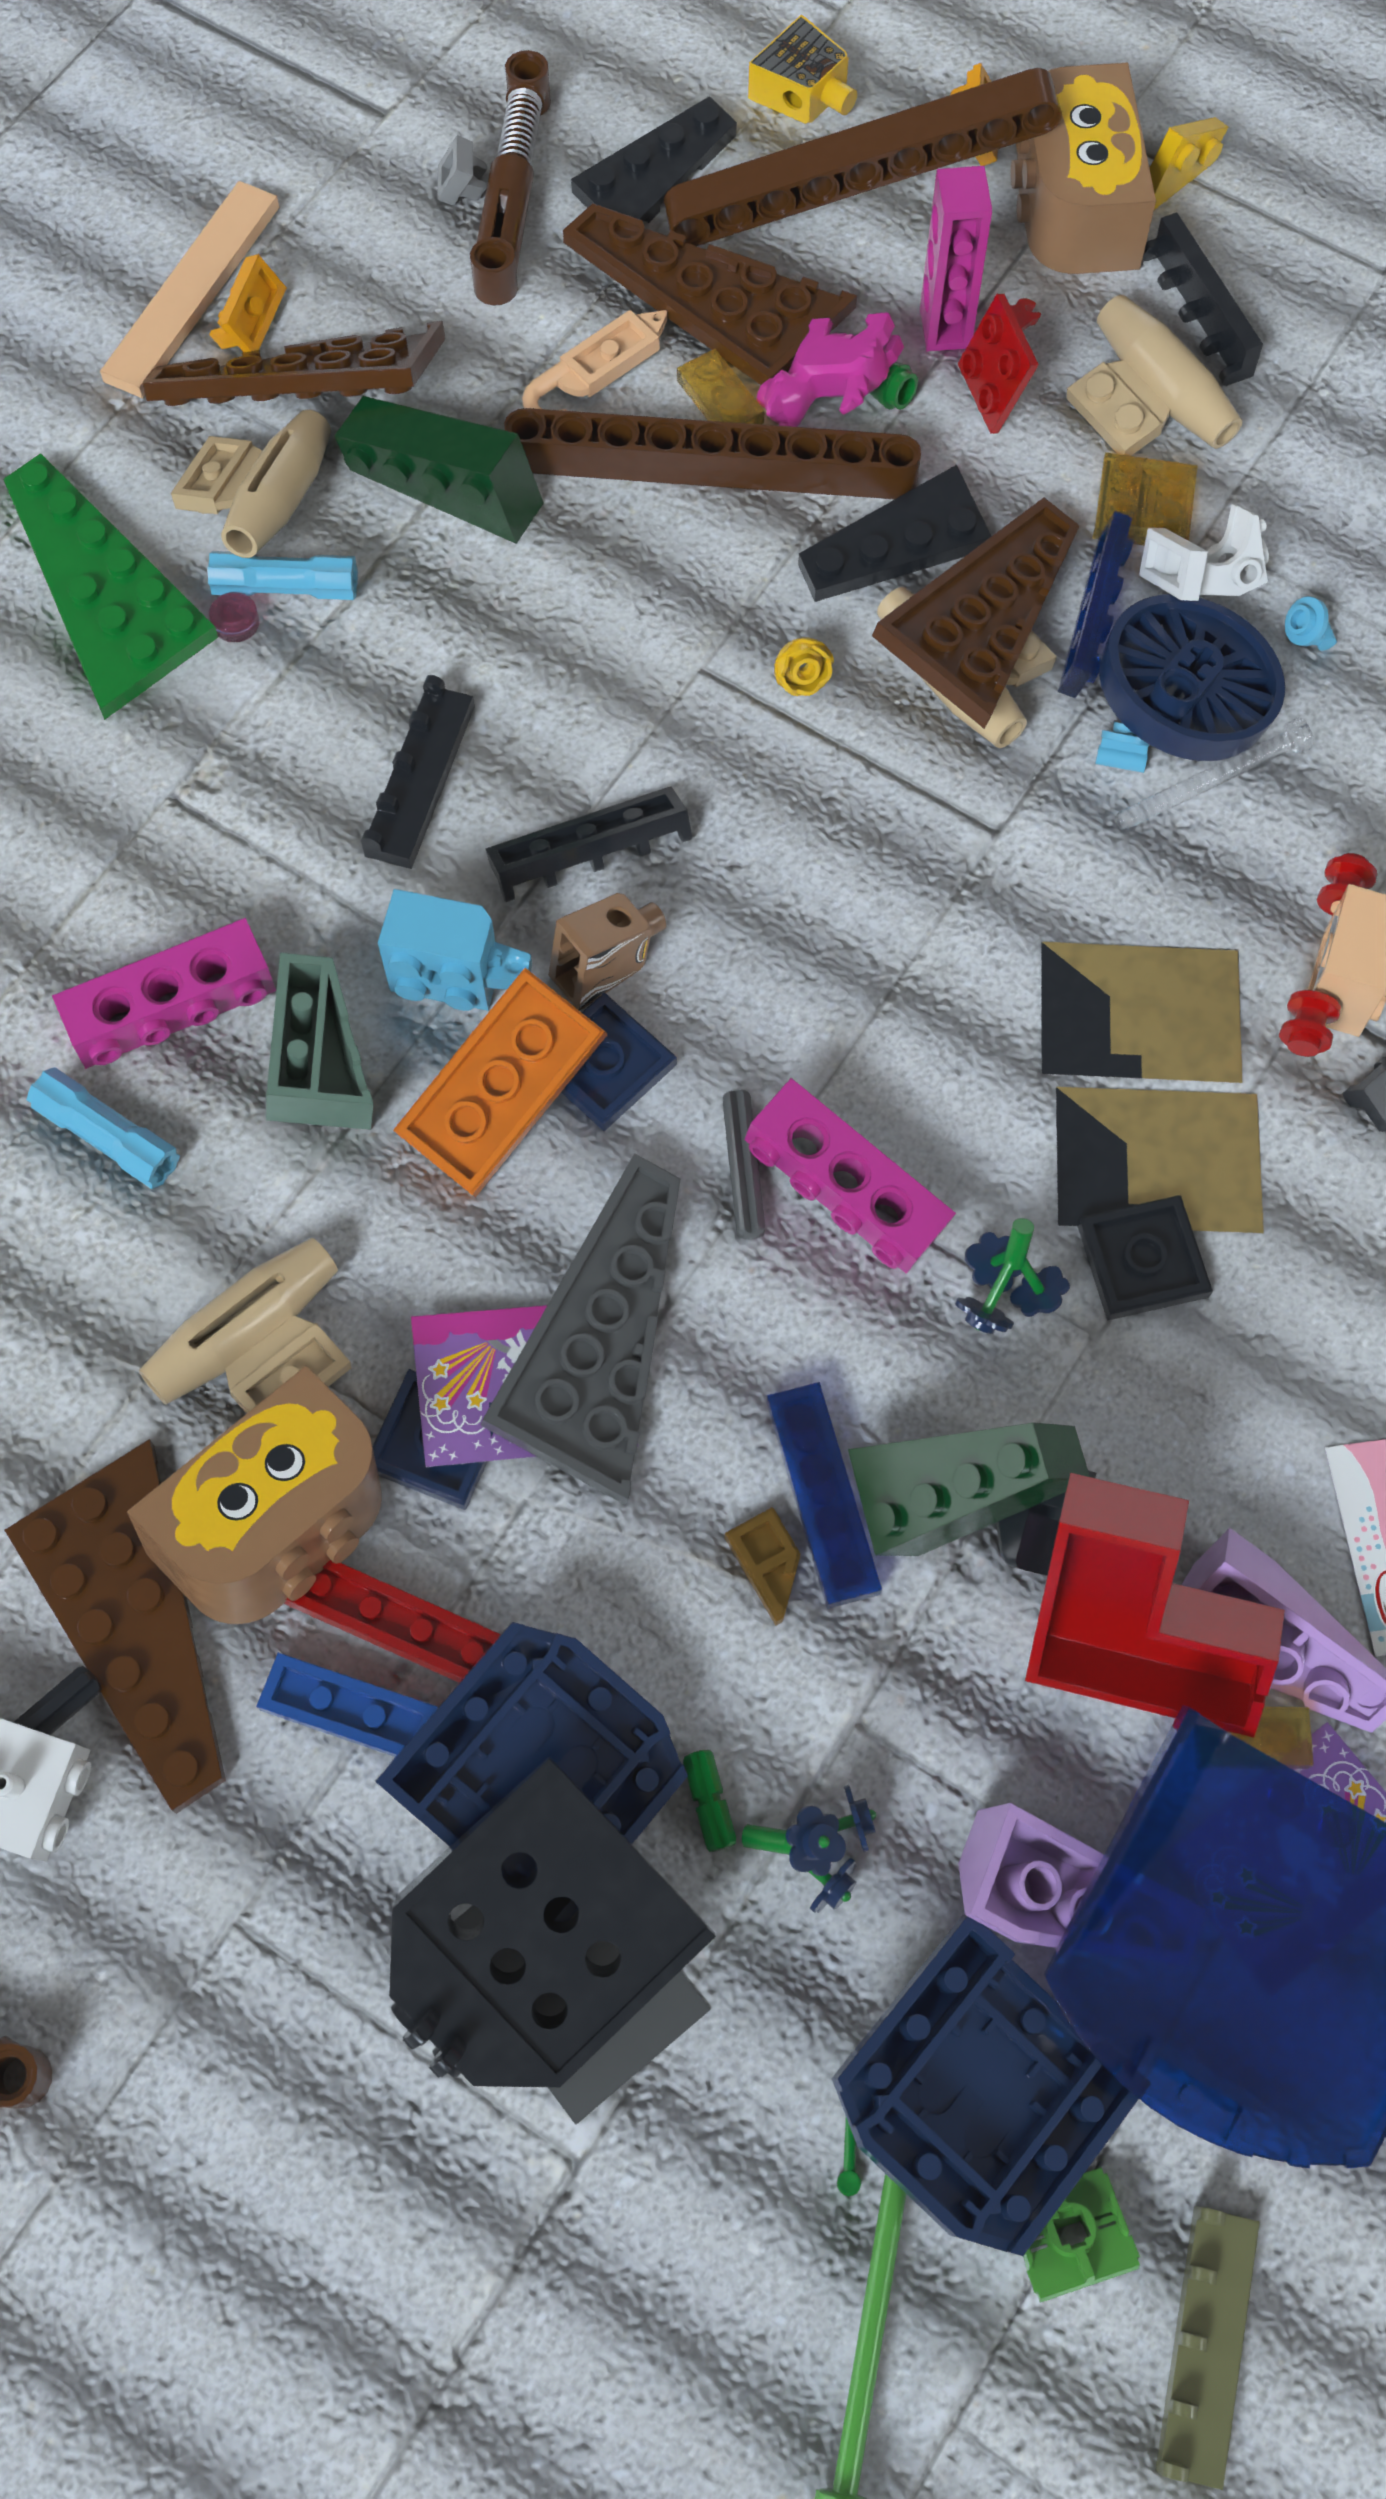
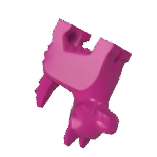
[756,312,904,427]

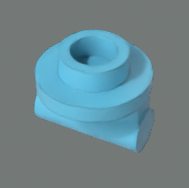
[1285,596,1337,651]
[1095,722,1150,773]

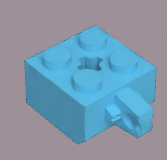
[378,889,532,1011]

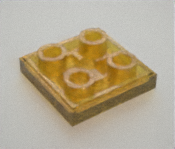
[1092,452,1198,546]

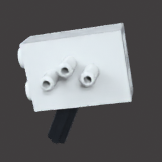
[0,1666,102,1862]

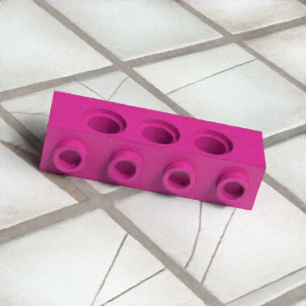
[920,166,992,352]
[52,918,276,1069]
[744,1078,956,1274]

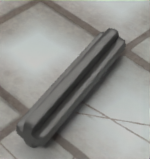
[723,1090,765,1239]

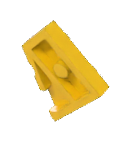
[1149,117,1228,210]

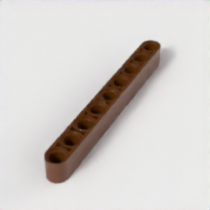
[664,68,1062,246]
[504,408,921,499]

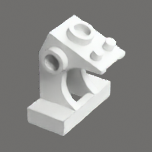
[1139,504,1269,601]

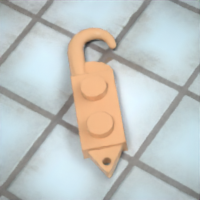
[522,310,668,411]

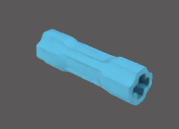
[207,551,358,600]
[26,1067,180,1189]

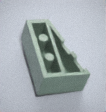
[266,953,374,1130]

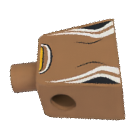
[548,893,666,1010]

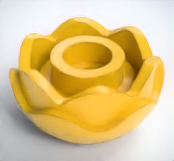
[774,637,834,696]

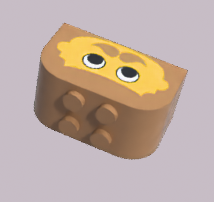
[1011,62,1156,274]
[127,1366,382,1624]

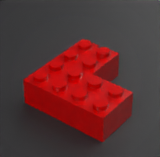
[1025,1473,1285,1738]

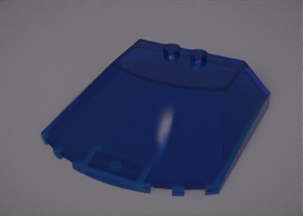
[1044,1705,1386,2169]

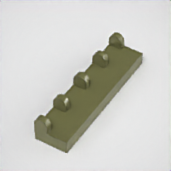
[1155,2206,1260,2490]

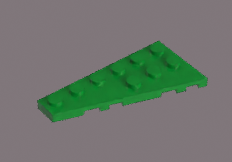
[3,453,218,720]

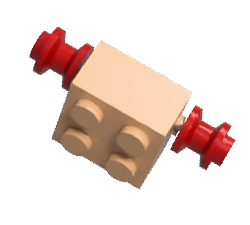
[1279,853,1386,1057]

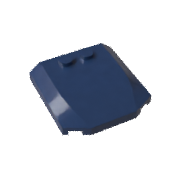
[375,1622,688,1922]
[831,1913,1151,2256]

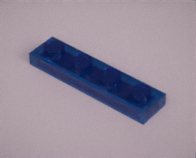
[1058,511,1134,698]
[766,1382,882,1609]

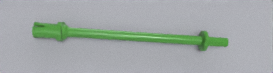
[815,2174,906,2499]

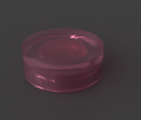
[209,592,260,642]

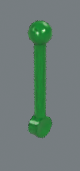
[836,2116,861,2196]

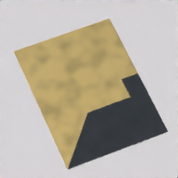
[1041,942,1242,1083]
[1056,1087,1264,1234]

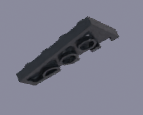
[571,96,737,223]
[798,465,991,602]

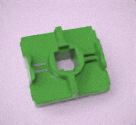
[1023,2167,1140,2303]

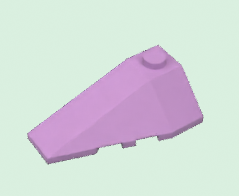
[1181,1527,1386,1733]
[958,1803,1205,1966]

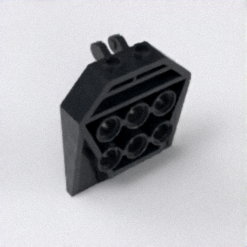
[389,1756,716,2088]

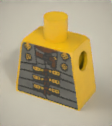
[748,15,857,124]

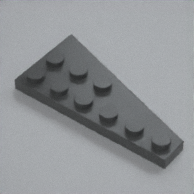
[481,1153,681,1505]

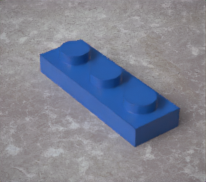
[256,1653,438,1757]

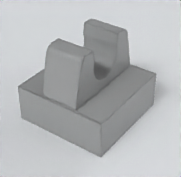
[438,135,487,206]

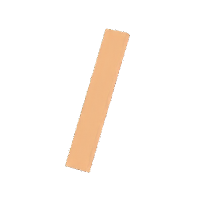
[100,181,280,399]

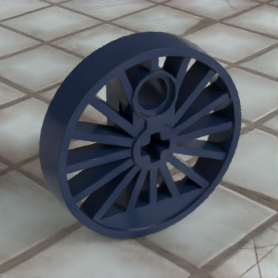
[1099,594,1285,761]

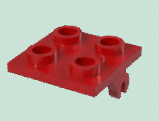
[958,294,1041,434]

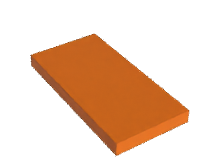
[393,968,608,1197]

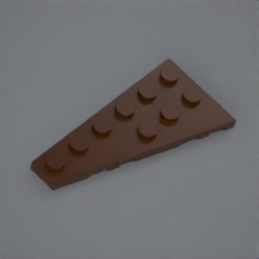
[563,203,857,385]
[143,321,446,406]
[872,497,1080,729]
[4,1439,226,1814]

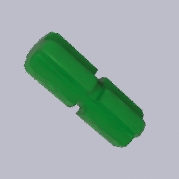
[683,1749,736,1852]

